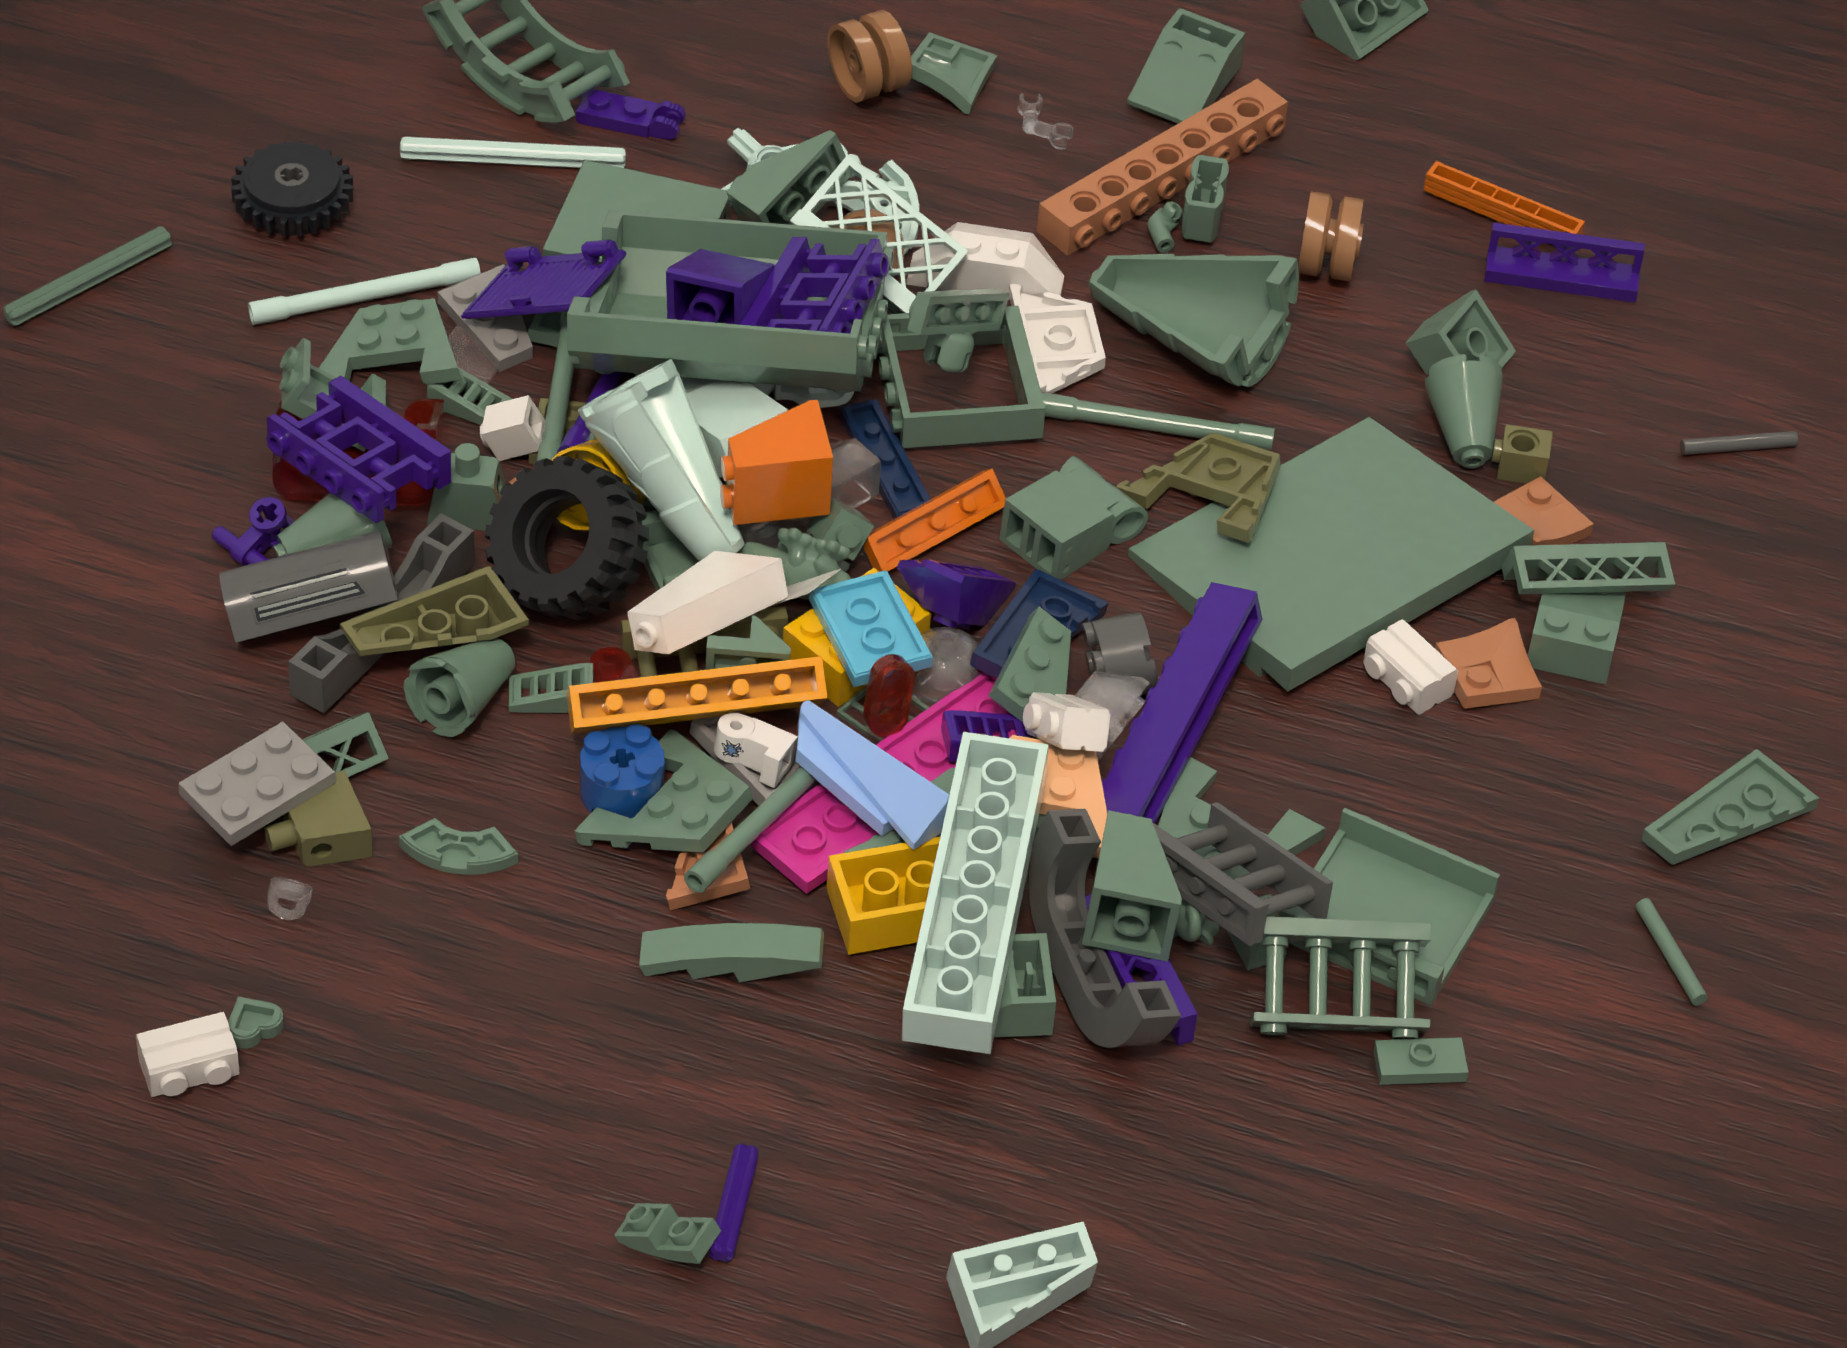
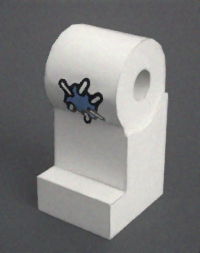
[714,713,798,788]

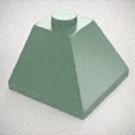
[1406,289,1516,375]

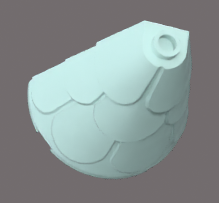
[578,359,745,561]

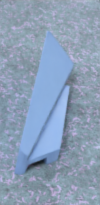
[795,700,949,850]

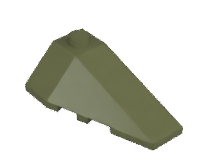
[340,566,529,656]

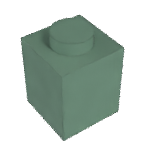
[806,496,874,560]

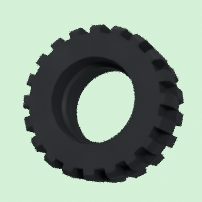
[485,456,649,621]

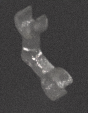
[1017,93,1074,150]

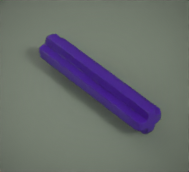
[709,1143,758,1263]

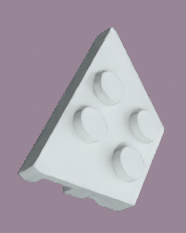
[1009,284,1106,394]

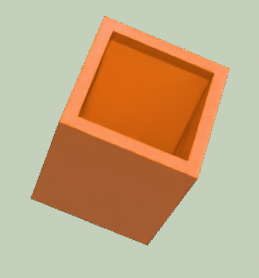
[720,399,833,525]

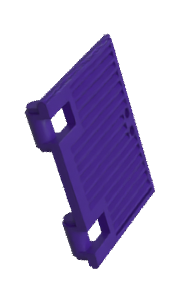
[461,239,627,319]

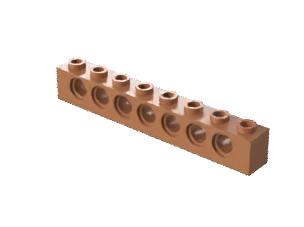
[1037,79,1288,256]

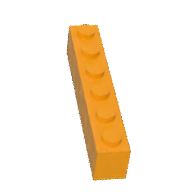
[566,656,827,734]

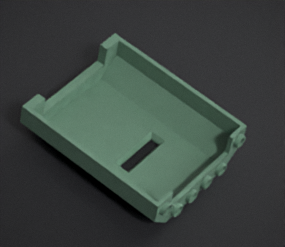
[567,210,894,394]

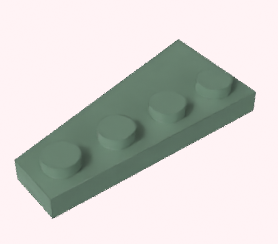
[1641,749,1819,865]

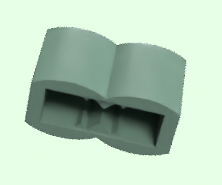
[1181,154,1229,242]

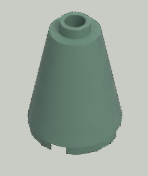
[1424,354,1503,468]
[273,493,392,557]
[403,638,515,737]

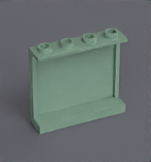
[543,160,731,265]
[1278,808,1500,1006]

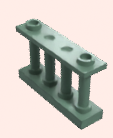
[1249,916,1431,1040]

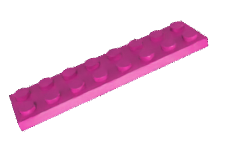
[750,671,1031,894]

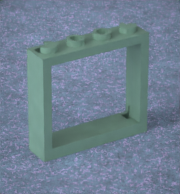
[877,305,1045,448]

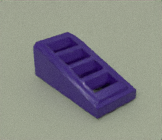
[941,710,1029,762]

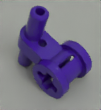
[212,497,293,566]

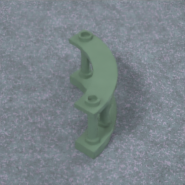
[421,0,630,123]

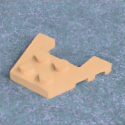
[1010,735,1107,858]

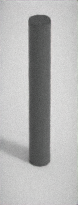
[1680,431,1798,455]

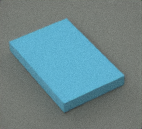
[809,570,933,687]

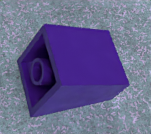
[666,249,775,325]

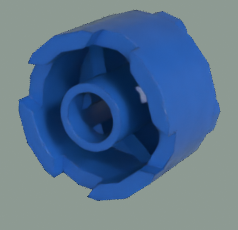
[580,724,665,818]

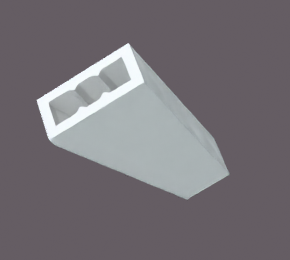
[627,551,788,654]

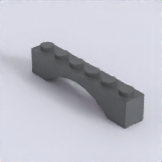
[288,513,475,713]

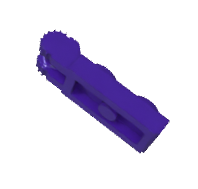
[576,89,686,140]

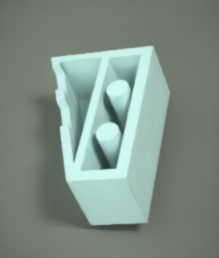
[946,1222,1098,1348]

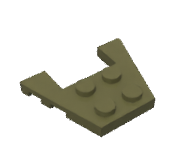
[1116,432,1281,543]

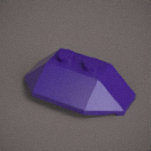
[897,559,1016,630]

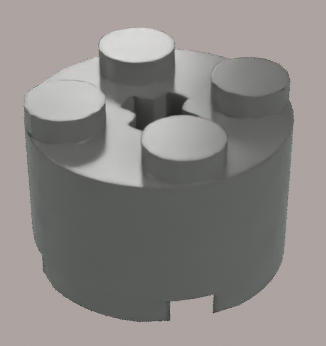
[1082,612,1157,704]

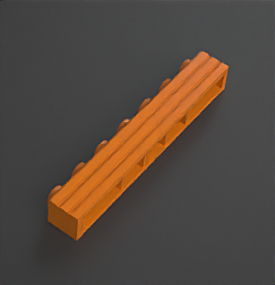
[1423,161,1585,235]

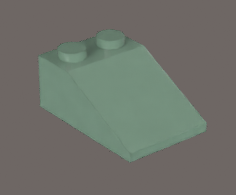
[726,130,853,225]
[1528,579,1626,685]

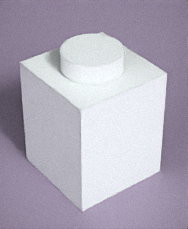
[480,395,545,461]

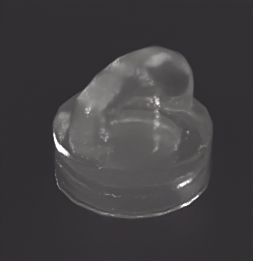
[267,876,314,920]

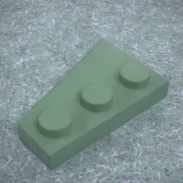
[988,607,1071,722]

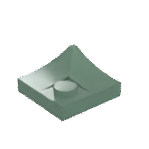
[911,32,998,115]

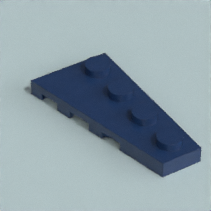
[969,569,1109,678]

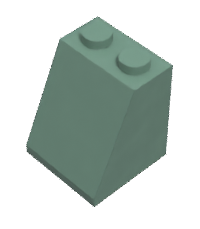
[1082,810,1182,962]

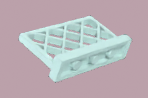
[789,155,968,314]

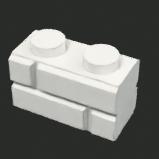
[1363,619,1458,715]
[1023,692,1111,752]
[136,1012,239,1097]

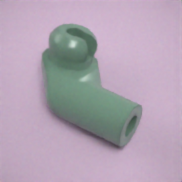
[1147,201,1183,253]

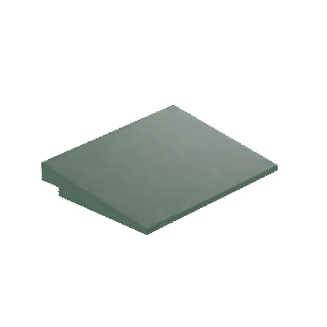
[1128,417,1535,692]

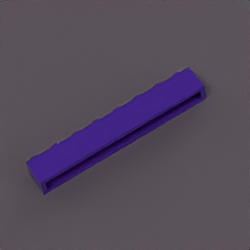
[1101,582,1263,824]

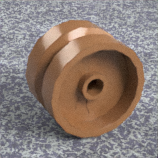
[827,9,912,103]
[1298,191,1364,282]

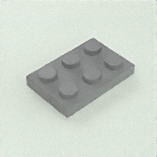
[178,722,336,846]

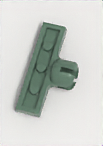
[907,288,1010,373]

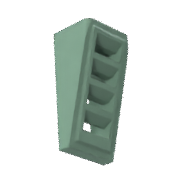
[427,367,512,425]
[509,663,593,713]

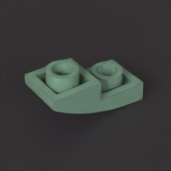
[614,1203,721,1264]

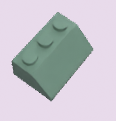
[1300,0,1429,61]

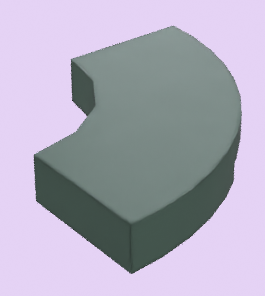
[399,818,518,875]

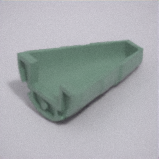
[1089,254,1299,387]

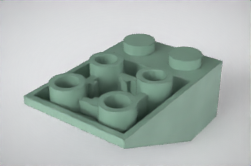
[1127,8,1246,123]
[994,933,1056,1037]

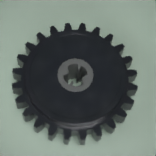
[231,141,354,237]

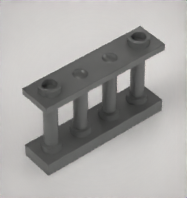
[1153,802,1333,946]

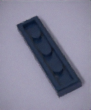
[839,398,931,519]

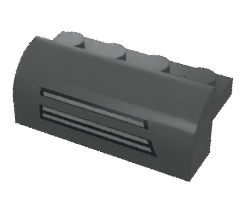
[219,530,398,643]

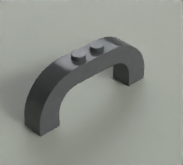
[1029,809,1181,1048]

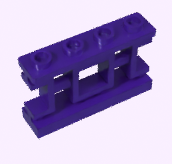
[740,237,889,334]
[266,375,451,523]

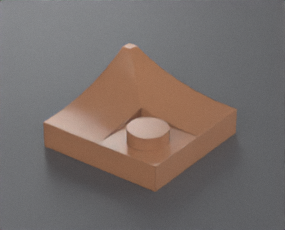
[1494,476,1594,545]
[1435,618,1542,709]

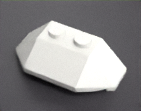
[907,222,1064,300]

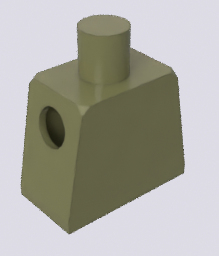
[264,770,373,867]

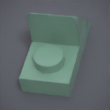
[706,615,791,670]

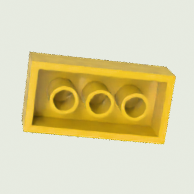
[827,837,940,955]

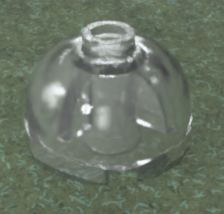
[904,627,983,707]

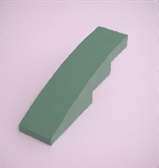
[639,923,824,983]

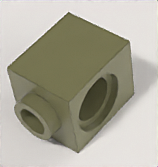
[1491,424,1553,484]

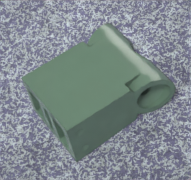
[999,456,1148,580]

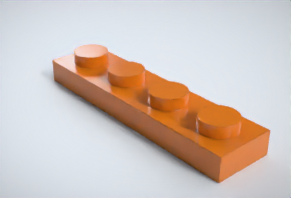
[863,468,1006,572]

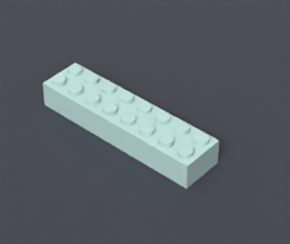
[902,732,1049,1054]

